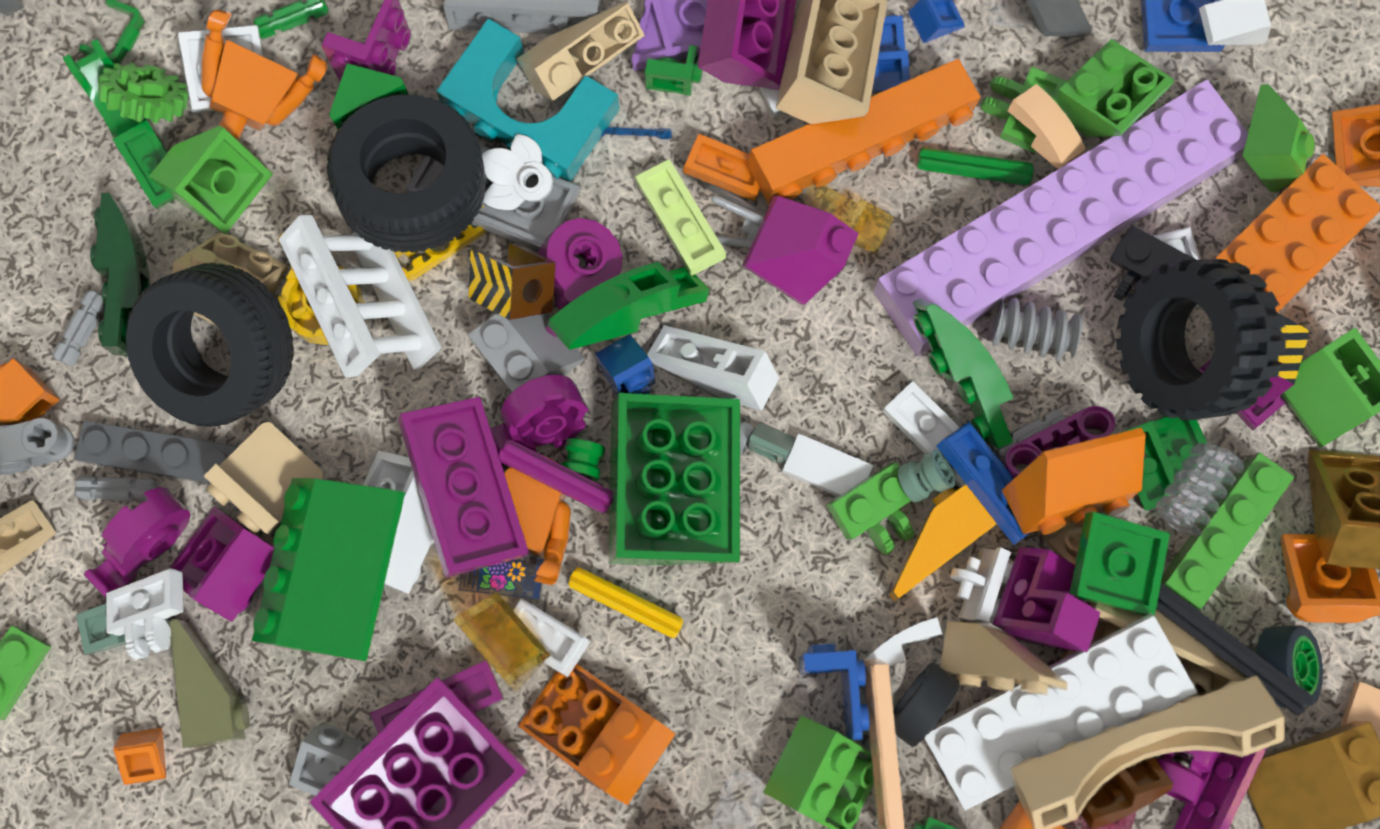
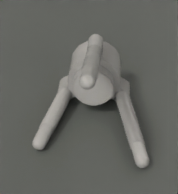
[708,183,767,249]

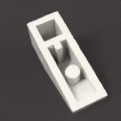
[647,325,779,411]

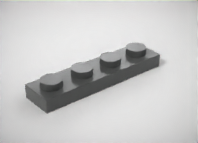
[74,421,239,484]

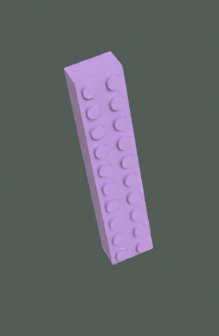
[874,79,1248,356]

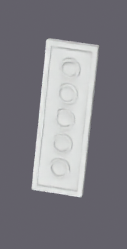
[925,613,1198,811]

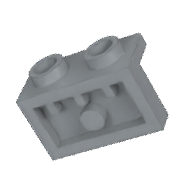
[289,725,370,796]

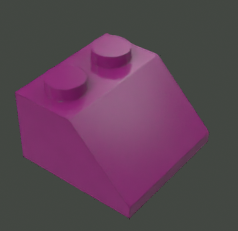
[169,506,274,622]

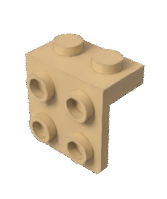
[204,422,324,534]

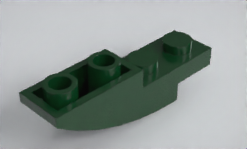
[90,193,150,356]

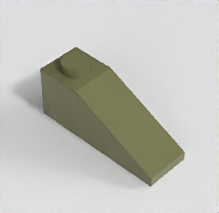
[169,619,250,748]

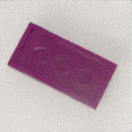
[398,397,529,578]

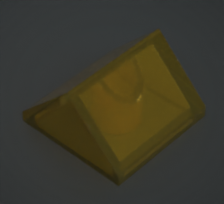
[453,592,551,692]

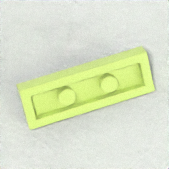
[635,159,726,276]

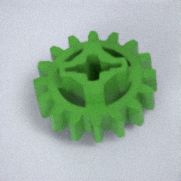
[98,62,189,123]

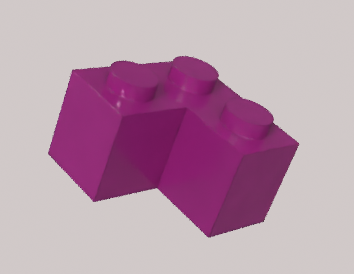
[993,547,1101,653]

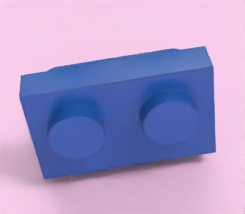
[798,644,869,740]

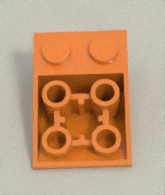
[518,664,676,805]

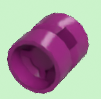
[1155,750,1219,805]

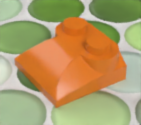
[1280,534,1380,623]

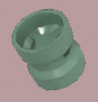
[898,449,955,503]

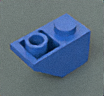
[595,334,655,396]

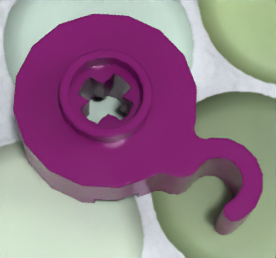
[538,218,623,337]
[490,375,589,471]
[83,487,191,598]

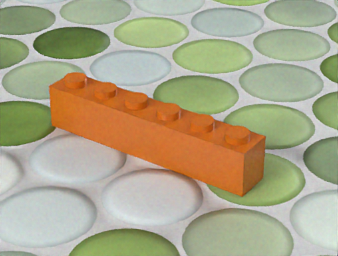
[747,58,981,205]

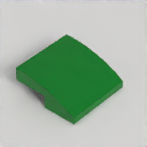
[1121,417,1224,511]

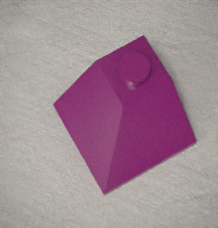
[742,196,859,305]

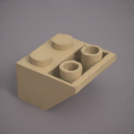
[172,232,288,325]

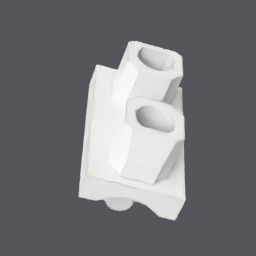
[950,547,1014,623]

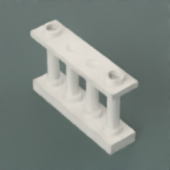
[279,215,442,378]

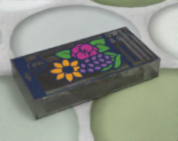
[458,557,545,601]

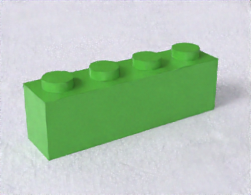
[1161,452,1294,610]

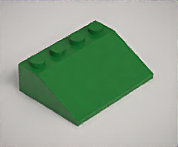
[608,393,740,565]
[251,478,405,662]

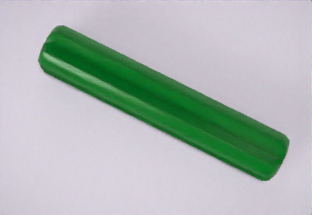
[917,147,1034,186]

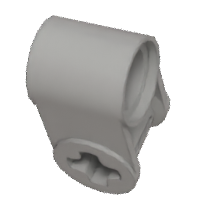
[0,418,75,475]

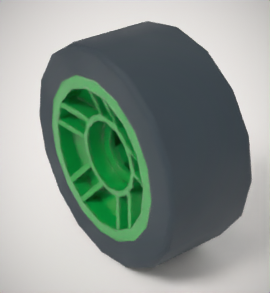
[1256,625,1323,707]

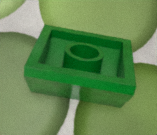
[329,64,409,129]

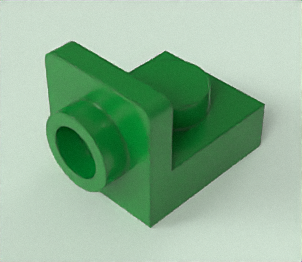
[645,45,703,96]

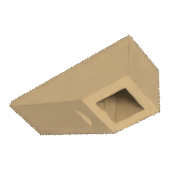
[517,2,645,101]
[940,621,1068,695]

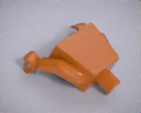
[201,9,327,141]
[504,454,571,585]

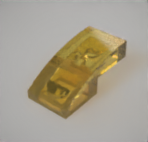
[810,186,895,253]

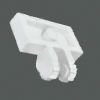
[106,569,183,660]

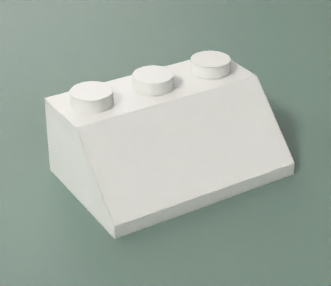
[363,451,434,594]

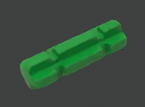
[253,0,329,39]

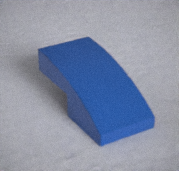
[872,15,910,93]

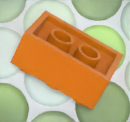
[1002,428,1145,535]

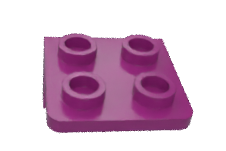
[321,0,411,83]

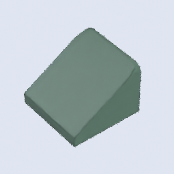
[748,423,795,465]

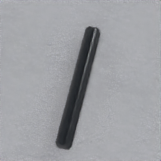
[1156,583,1313,716]

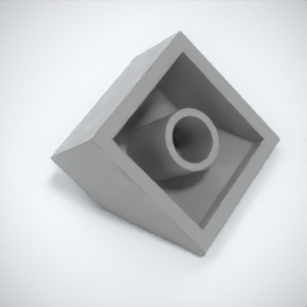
[468,313,585,393]

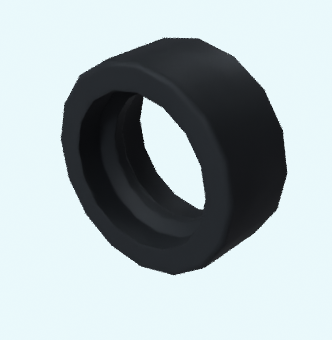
[893,662,960,747]

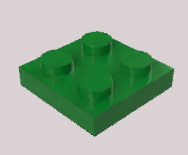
[1070,512,1170,616]

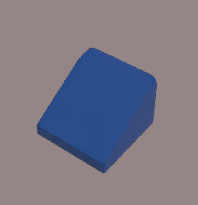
[908,0,965,43]

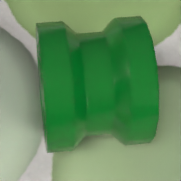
[561,439,606,481]

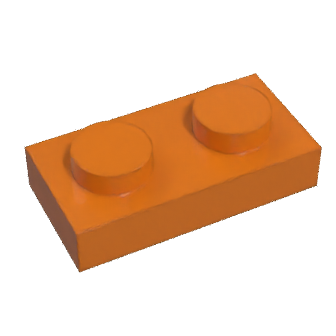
[683,133,760,202]

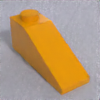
[889,484,997,602]

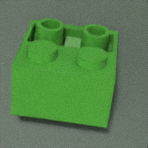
[1058,39,1174,137]
[1281,328,1380,448]
[763,715,874,829]

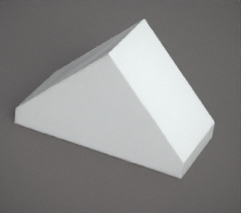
[1199,0,1271,45]

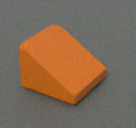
[113,727,167,785]

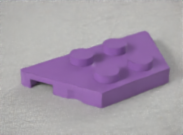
[632,0,708,71]

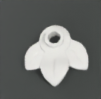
[482,134,553,211]

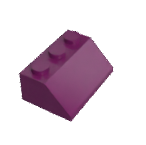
[698,0,796,90]

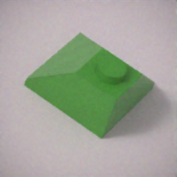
[1243,84,1315,192]
[149,125,273,234]

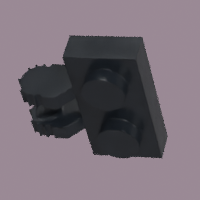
[1110,225,1197,301]

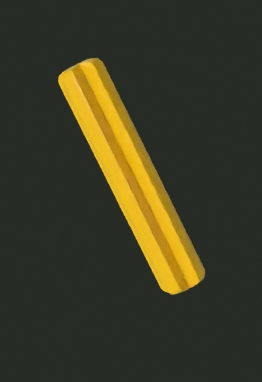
[568,567,683,638]

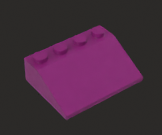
[309,677,531,829]

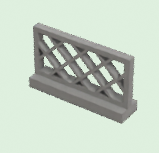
[444,0,601,34]

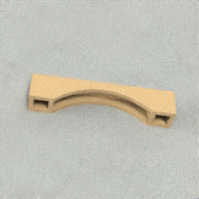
[1010,675,1284,829]

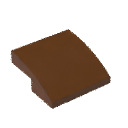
[1081,757,1174,829]

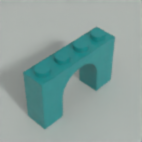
[436,18,620,182]

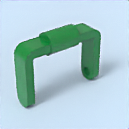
[78,0,144,64]

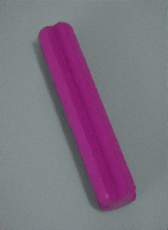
[498,439,613,513]

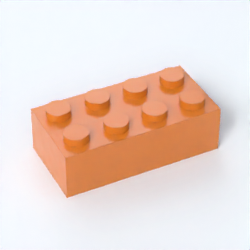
[1215,154,1380,312]

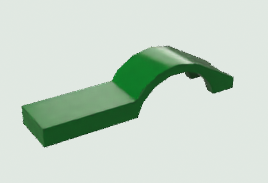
[62,39,175,209]

